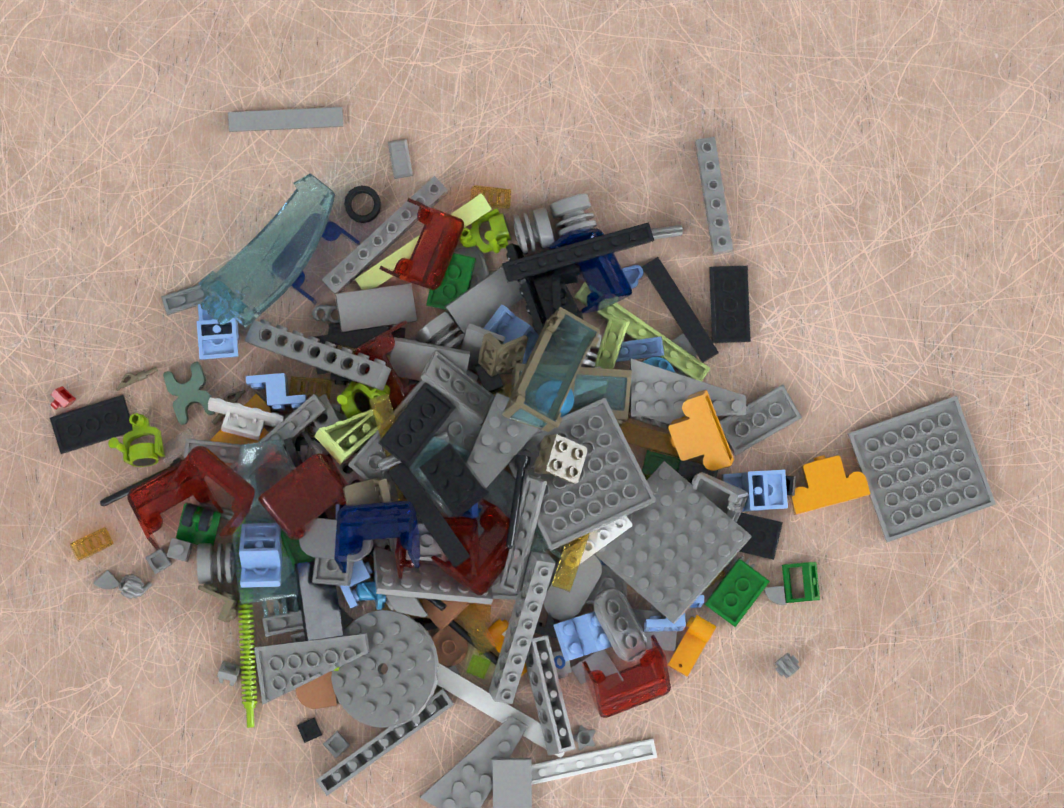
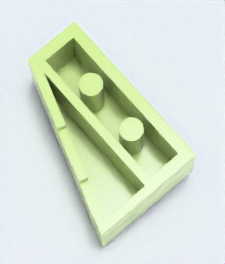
[314,409,385,465]

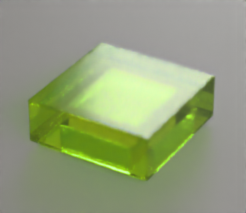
[466,654,491,679]

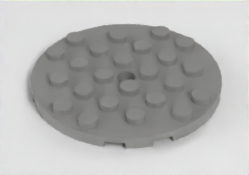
[331,610,439,727]

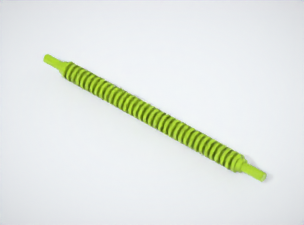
[235,505,257,728]

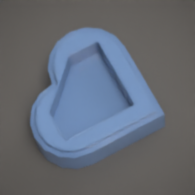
[620,265,644,289]

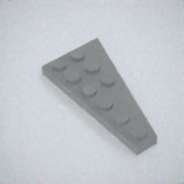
[630,358,746,417]
[467,393,548,488]
[373,546,493,604]
[254,633,370,704]
[420,716,528,808]

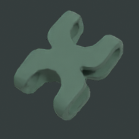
[163,361,215,425]

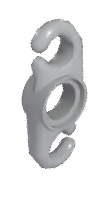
[312,305,340,324]

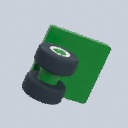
[176,502,222,547]

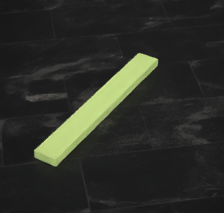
[355,193,492,290]
[574,281,711,381]

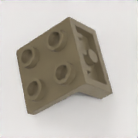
[478,333,528,377]

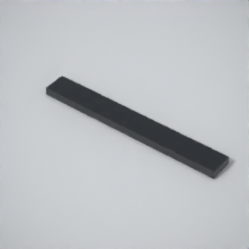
[502,222,654,283]

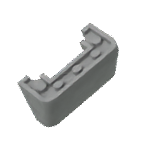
[692,472,749,522]

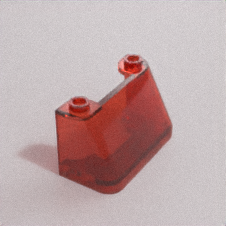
[258,453,348,540]

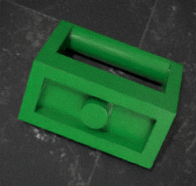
[782,562,820,603]

